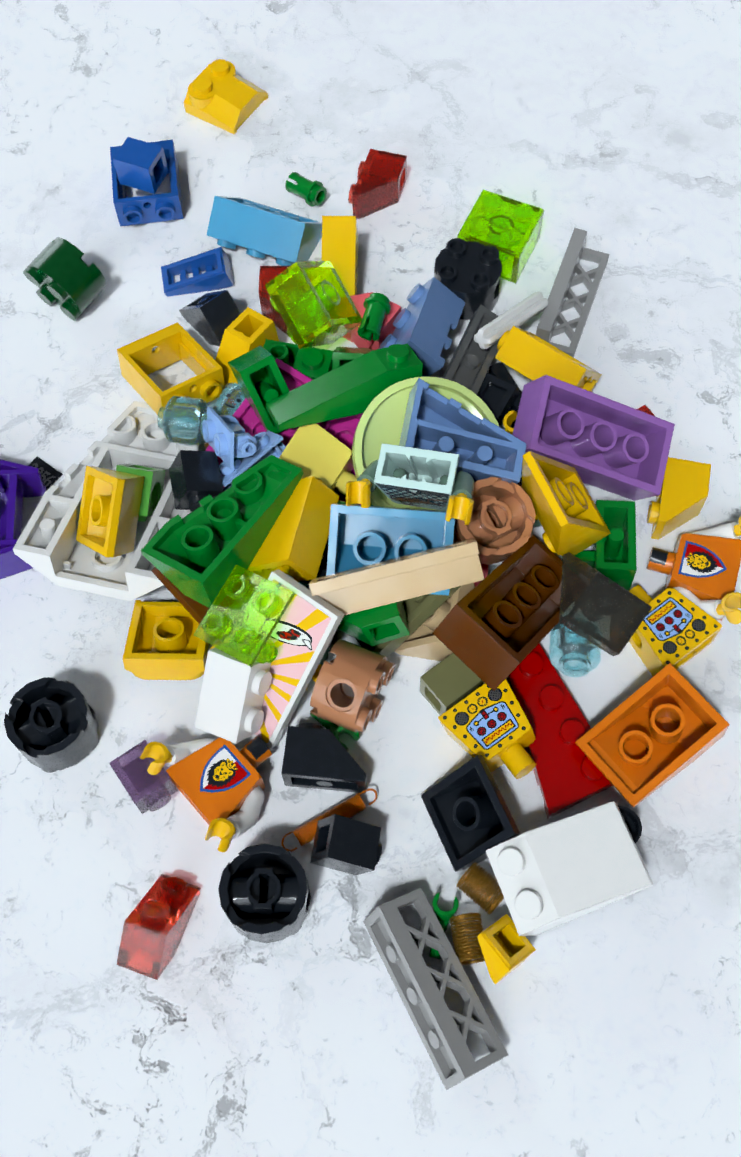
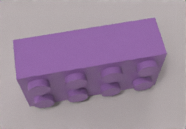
[512,375,675,501]

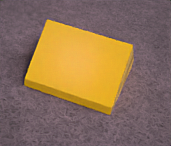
[76,465,145,558]

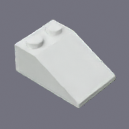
[486,801,654,936]

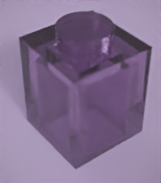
[109,740,178,814]

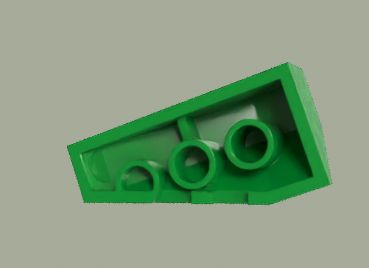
[266,343,423,431]
[141,455,304,611]

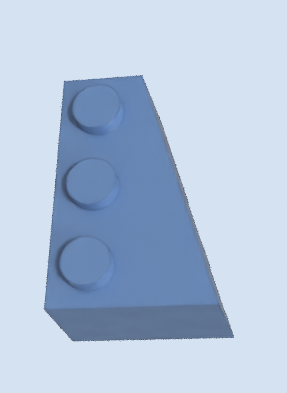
[379,277,465,377]
[399,378,526,484]

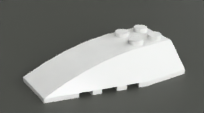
[13,401,202,601]

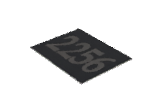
[28,457,63,490]

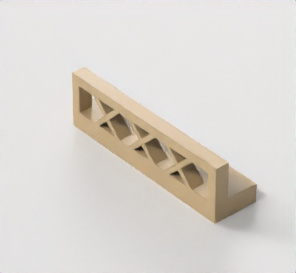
[309,538,484,615]

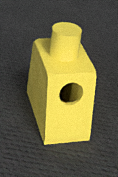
[279,423,357,496]

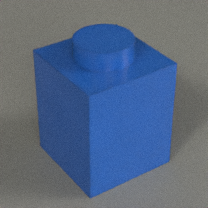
[113,137,169,194]

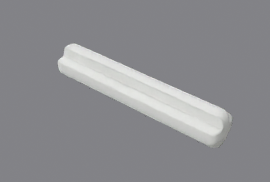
[474,292,548,349]

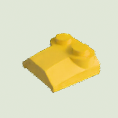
[184,59,269,134]
[122,600,211,680]

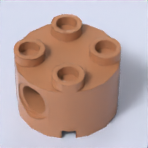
[453,477,536,565]
[310,639,395,733]

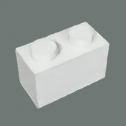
[194,641,272,744]

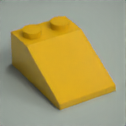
[522,451,611,557]

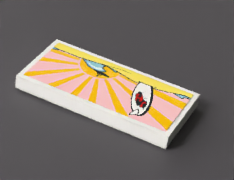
[237,569,344,750]

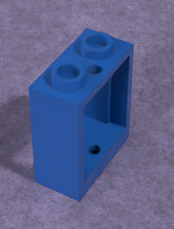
[110,140,184,227]

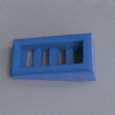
[161,247,234,297]

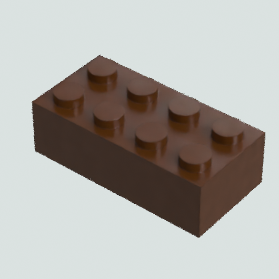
[433,535,591,691]

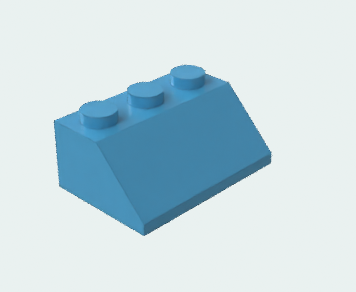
[207,195,322,268]
[326,503,455,596]

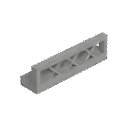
[536,228,609,357]
[363,888,508,1090]

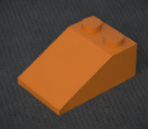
[575,663,730,808]

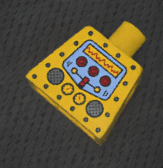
[622,585,723,676]
[438,679,536,779]

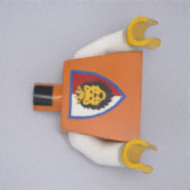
[646,516,741,624]
[140,736,272,853]

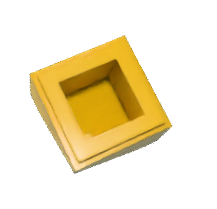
[477,914,536,984]

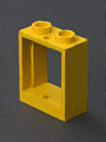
[117,322,225,423]
[495,326,602,392]

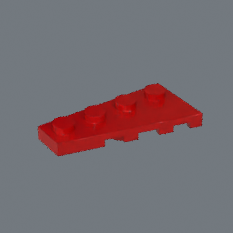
[507,644,613,819]

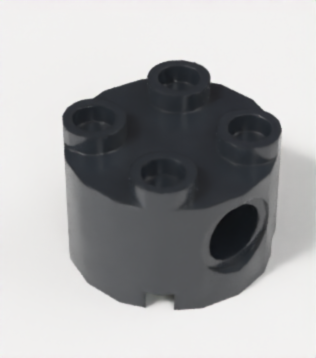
[434,238,502,320]
[4,677,99,773]
[218,844,311,943]

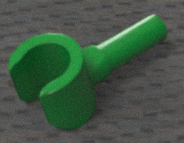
[310,712,359,751]
[429,892,459,959]

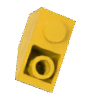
[215,307,279,394]
[647,457,711,540]

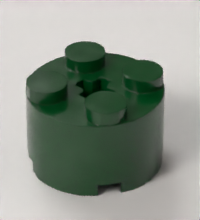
[23,237,107,321]

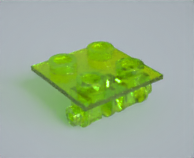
[194,565,295,667]

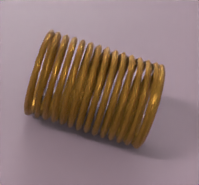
[456,862,504,915]
[449,913,485,965]

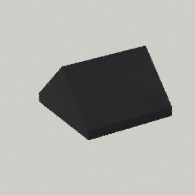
[420,755,520,872]

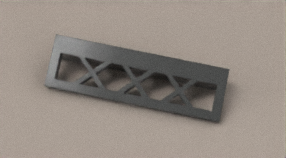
[442,305,499,395]

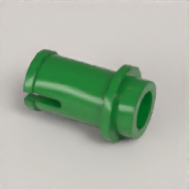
[285,172,327,207]
[357,293,391,341]

